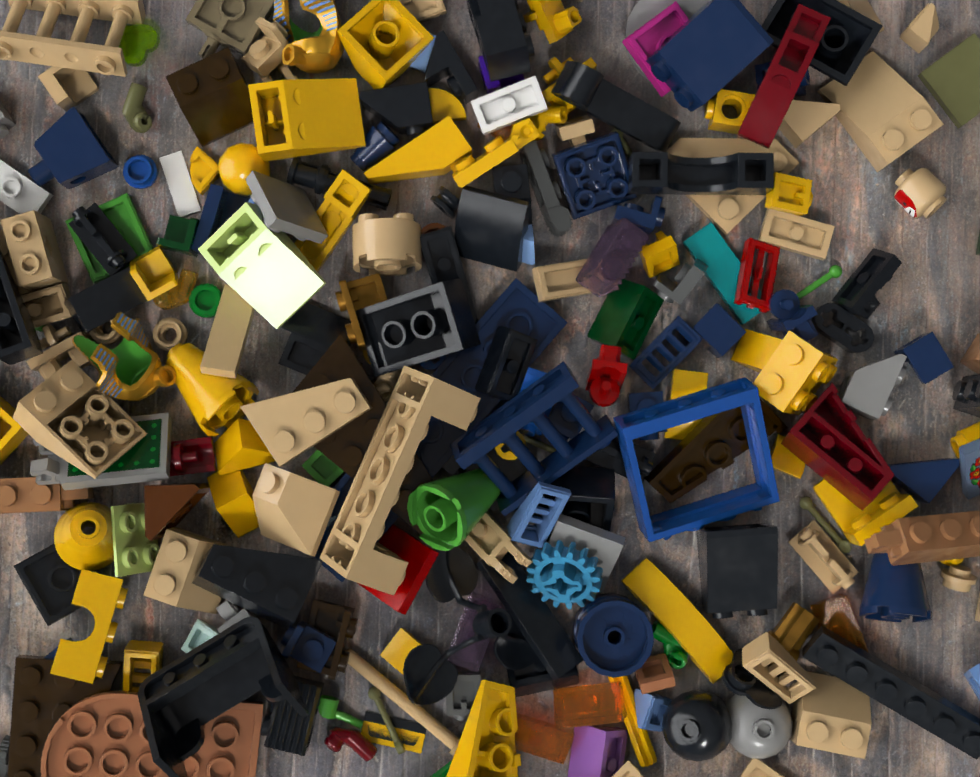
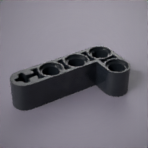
[551,61,681,152]

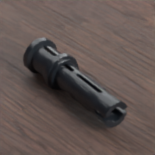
[287,157,392,211]

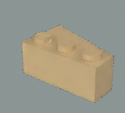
[240,378,373,467]

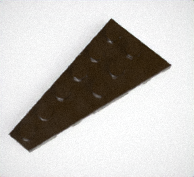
[292,334,434,535]
[7,655,123,777]

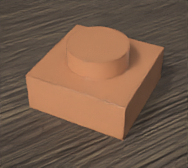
[635,653,676,694]

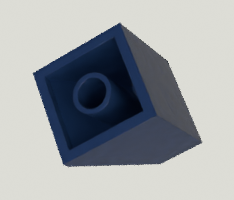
[646,0,774,112]

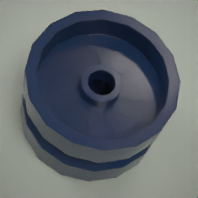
[572,593,654,678]

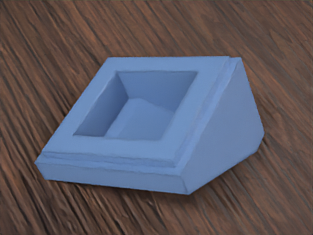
[634,688,672,732]

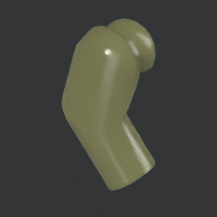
[122,83,153,133]

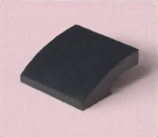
[454,186,530,272]

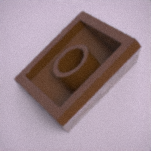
[144,483,210,541]

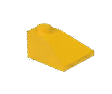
[337,0,434,90]

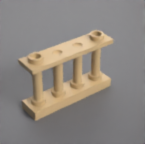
[0,0,146,77]

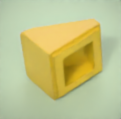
[770,434,805,479]

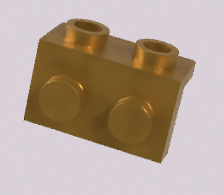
[335,273,388,351]

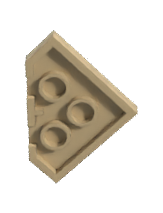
[666,138,799,236]

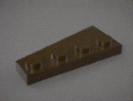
[645,398,788,504]

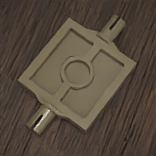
[185,0,274,59]

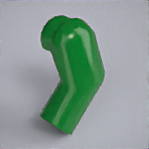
[652,620,688,669]

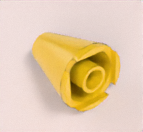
[166,343,259,436]
[54,502,114,571]

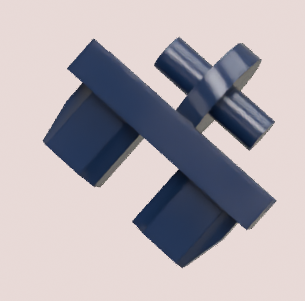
[766,289,819,341]

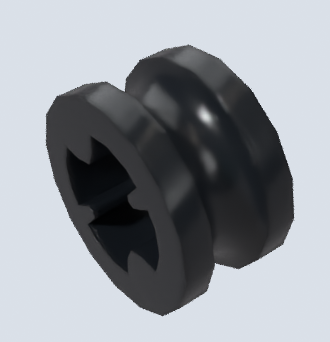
[430,186,460,219]

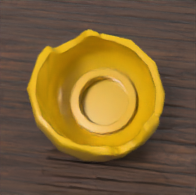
[218,143,271,196]

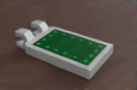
[30,413,172,490]

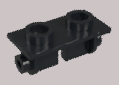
[68,203,138,276]
[586,436,656,483]

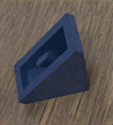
[888,458,960,503]

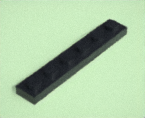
[802,625,980,760]

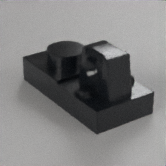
[831,248,902,319]

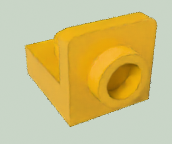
[765,172,813,216]

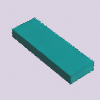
[682,222,762,325]

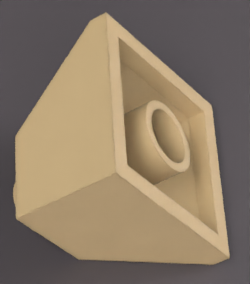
[252,463,340,557]

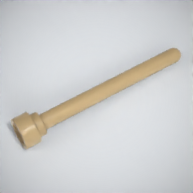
[345,649,461,760]

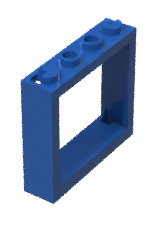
[613,377,780,542]

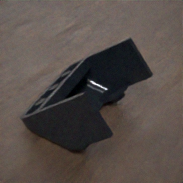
[138,617,309,777]

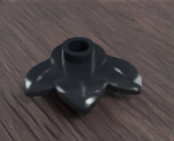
[722,648,782,709]

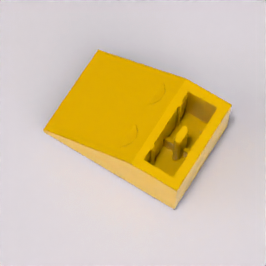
[248,78,366,162]

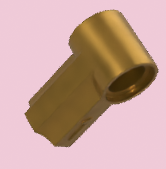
[767,602,820,675]

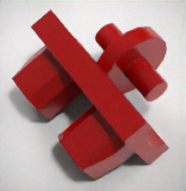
[585,345,628,407]

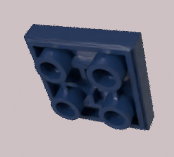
[552,131,637,220]

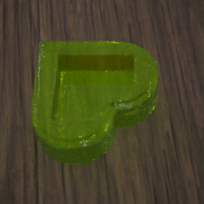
[119,24,160,67]

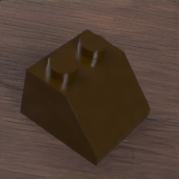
[166,47,254,147]

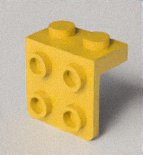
[753,330,838,415]

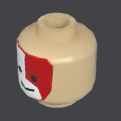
[894,168,947,219]

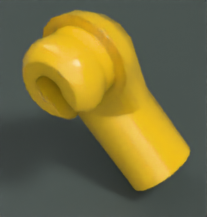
[529,106,568,141]

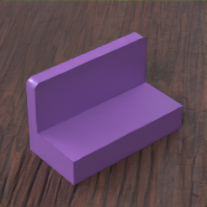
[568,722,628,777]

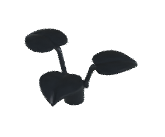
[403,547,539,705]

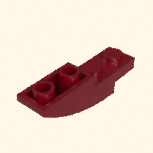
[737,4,831,149]

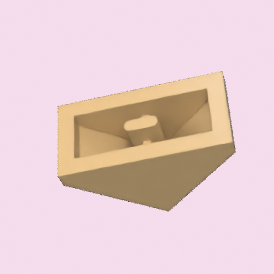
[779,100,840,149]

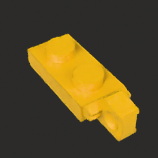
[452,117,540,188]

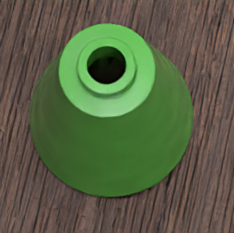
[407,468,500,551]

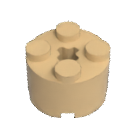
[352,213,422,276]

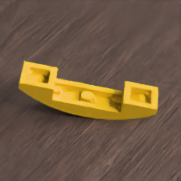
[294,169,371,272]
[621,558,733,684]

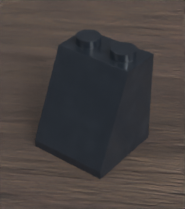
[696,523,778,619]

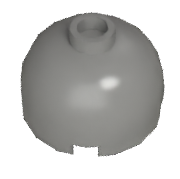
[725,694,793,759]

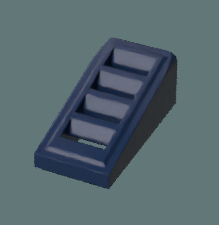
[629,316,703,390]

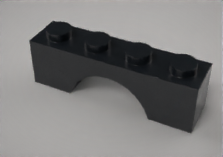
[628,152,774,195]

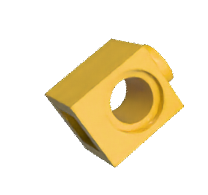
[704,89,755,134]

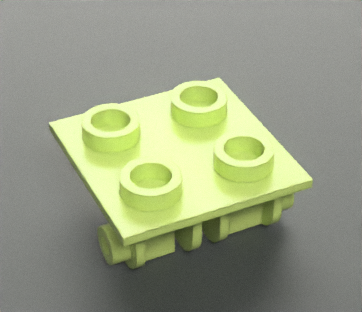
[110,503,160,577]

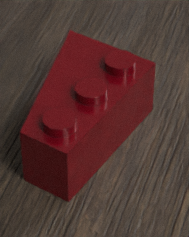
[781,382,894,511]

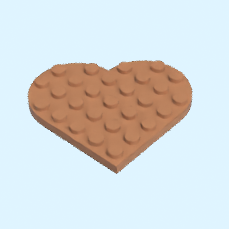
[41,691,264,777]

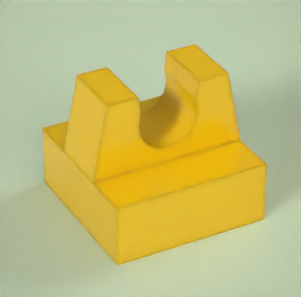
[637,231,680,278]

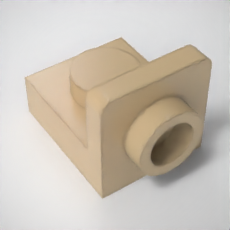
[241,17,289,78]

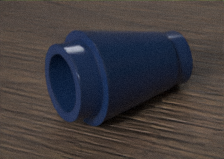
[350,121,400,171]

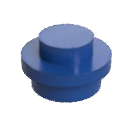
[123,155,158,189]

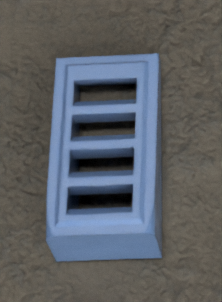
[507,481,572,548]

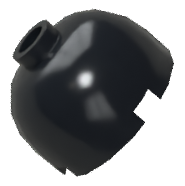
[662,689,732,762]

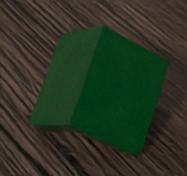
[156,215,200,257]

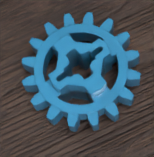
[526,540,603,609]

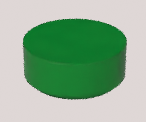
[189,283,222,318]

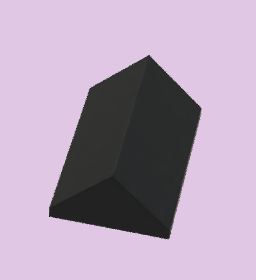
[762,0,882,86]

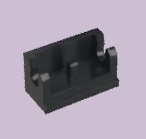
[64,267,147,333]

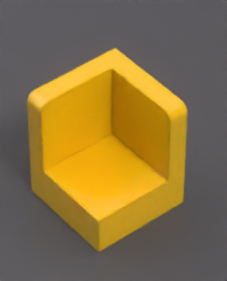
[130,246,178,301]

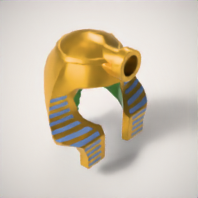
[273,0,344,74]
[72,312,176,401]

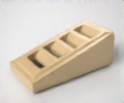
[742,632,817,704]

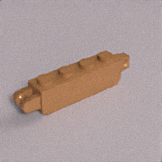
[0,477,94,514]
[864,510,980,566]

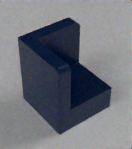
[693,303,746,358]
[893,332,954,384]

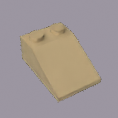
[817,51,944,172]

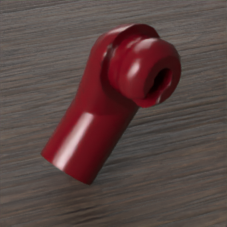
[324,727,377,762]

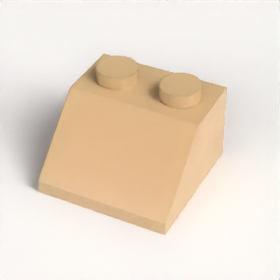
[143,527,233,614]
[790,670,872,759]

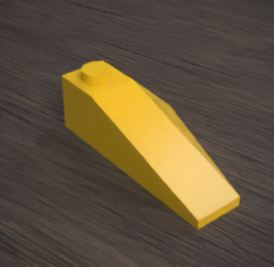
[446,680,521,777]

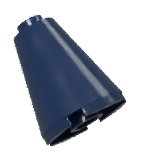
[859,553,932,623]

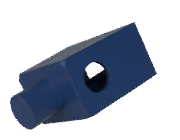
[28,106,119,189]

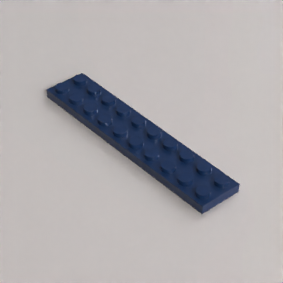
[312,278,568,582]

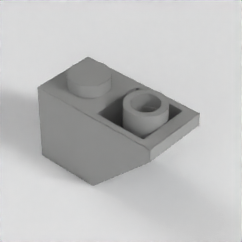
[837,354,907,420]

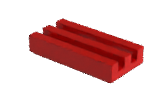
[734,238,780,313]

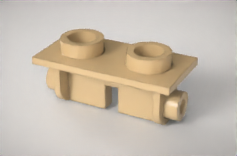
[788,520,859,594]

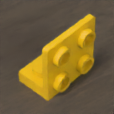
[813,479,918,546]

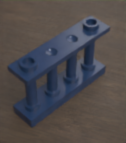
[450,361,618,516]

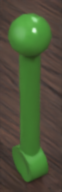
[796,265,842,300]

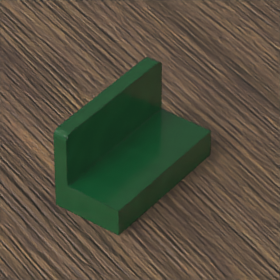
[587,277,664,360]

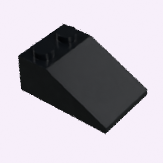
[355,278,481,377]

